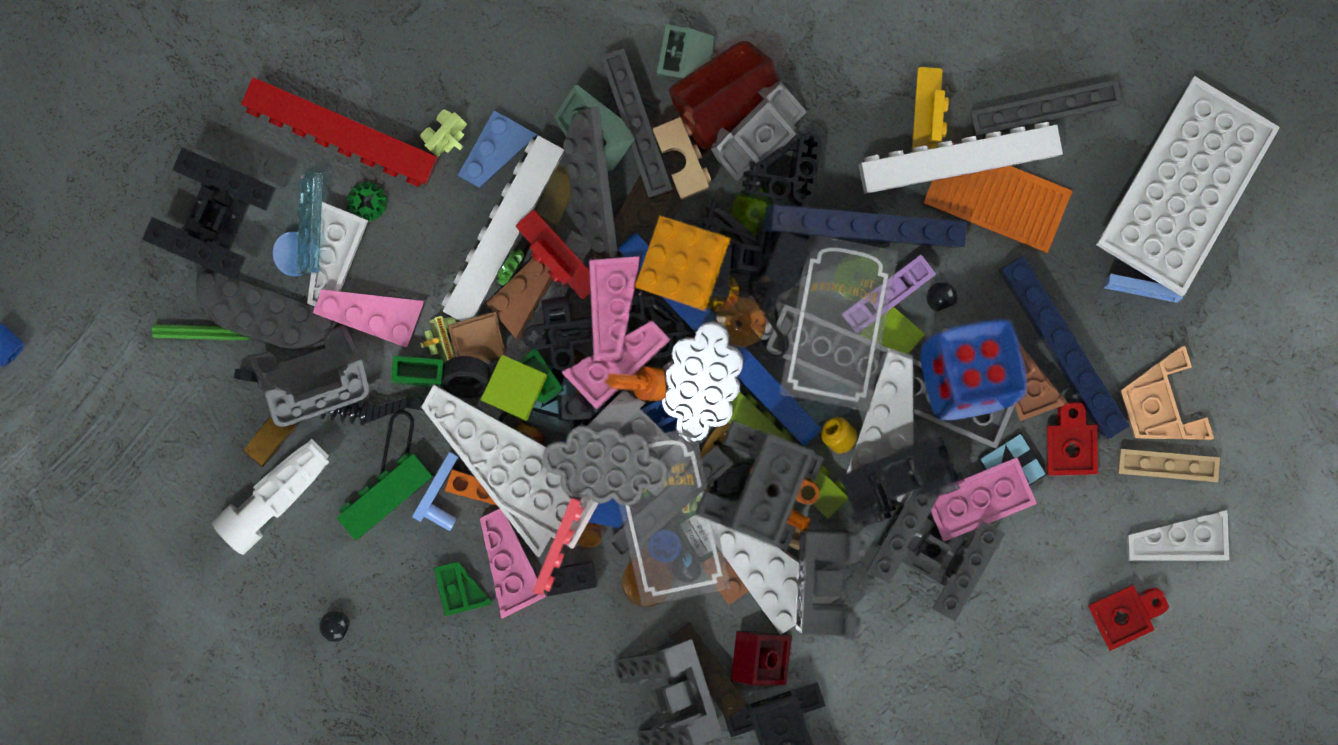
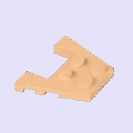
[1119,346,1214,440]

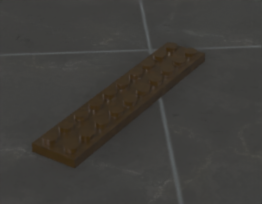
[568,118,716,357]

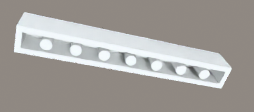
[859,122,1063,194]
[441,136,565,321]

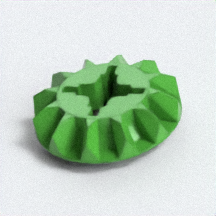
[497,249,524,285]

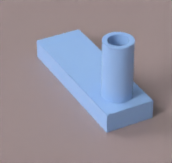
[1104,274,1183,303]
[412,450,459,531]

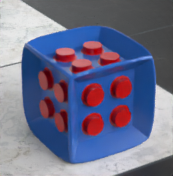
[921,320,1027,420]

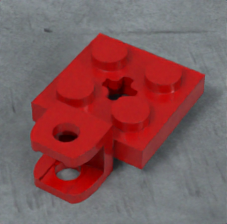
[1046,402,1098,476]
[1087,584,1169,651]

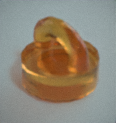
[577,523,602,548]

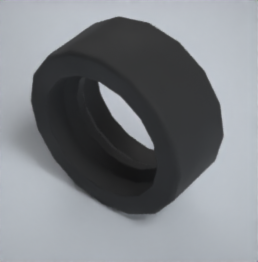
[442,356,490,398]

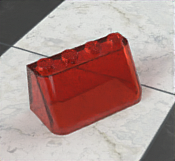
[669,41,779,150]

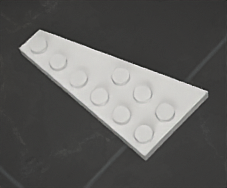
[846,348,914,504]
[696,515,843,635]

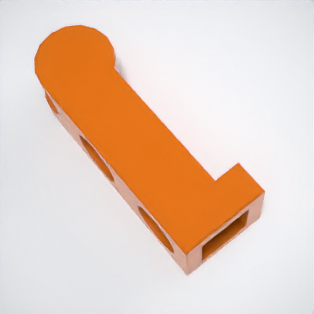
[445,468,498,506]

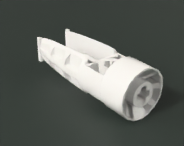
[212,439,329,555]

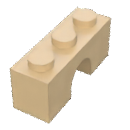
[652,117,712,200]

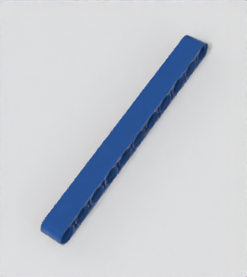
[617,232,822,447]

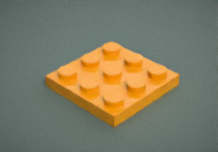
[635,216,730,311]

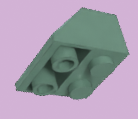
[657,24,715,86]

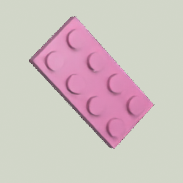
[931,458,1037,542]

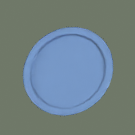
[273,232,314,276]

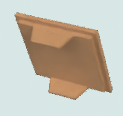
[448,311,506,362]

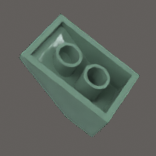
[554,85,635,171]

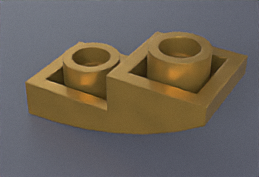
[243,417,296,467]
[697,422,730,462]

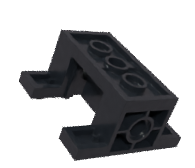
[142,147,276,280]
[840,436,965,527]
[723,682,826,745]

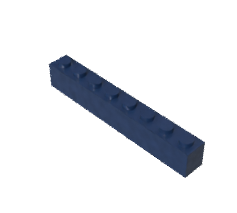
[764,205,967,248]
[998,256,1130,439]

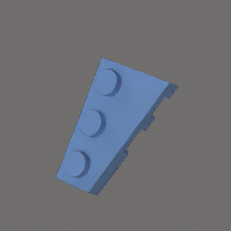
[458,111,538,188]

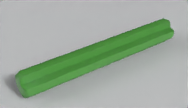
[152,324,251,340]

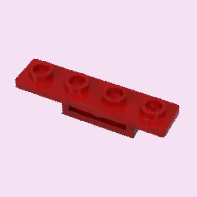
[516,210,591,299]

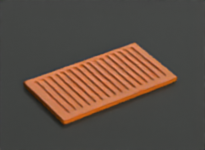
[923,143,1073,253]

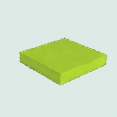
[859,307,925,354]
[481,355,548,421]

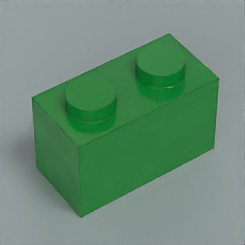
[391,356,445,388]

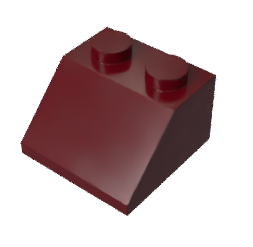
[731,631,792,685]

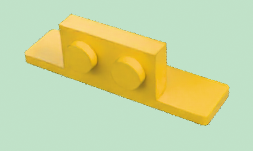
[911,67,949,153]

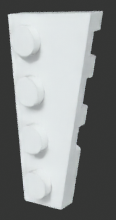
[307,202,369,307]
[1127,510,1229,561]

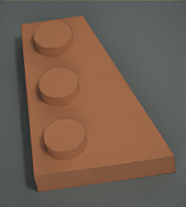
[486,258,553,340]

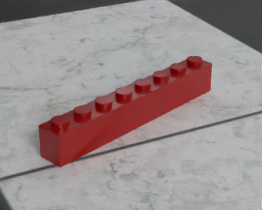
[241,77,438,187]

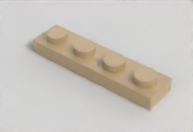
[1117,449,1220,482]

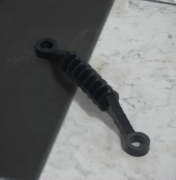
[233,369,424,426]

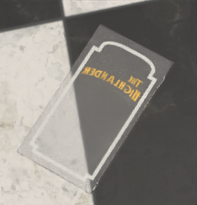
[779,236,898,412]
[619,426,731,607]

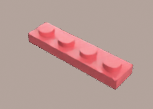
[532,497,584,596]

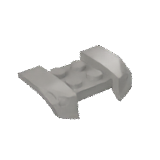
[711,81,806,181]
[587,390,693,497]

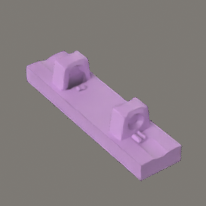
[841,255,936,334]

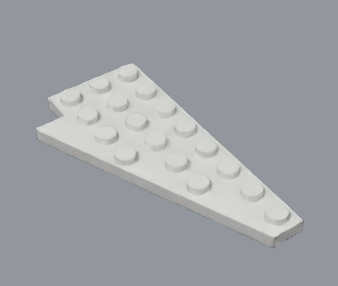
[421,385,598,557]

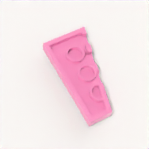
[589,257,640,361]
[312,289,424,348]
[562,321,670,409]
[480,508,546,619]

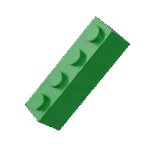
[337,453,434,541]

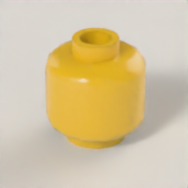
[821,417,858,454]

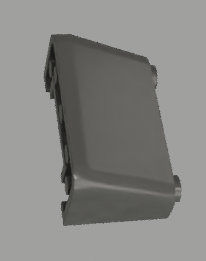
[249,325,369,427]

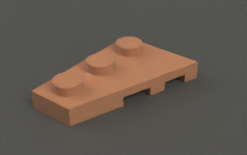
[1015,342,1068,421]

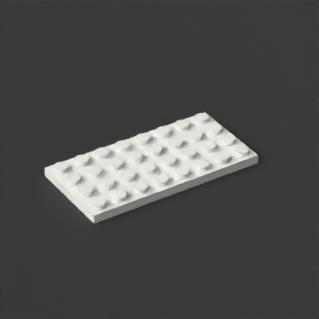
[1096,76,1280,296]

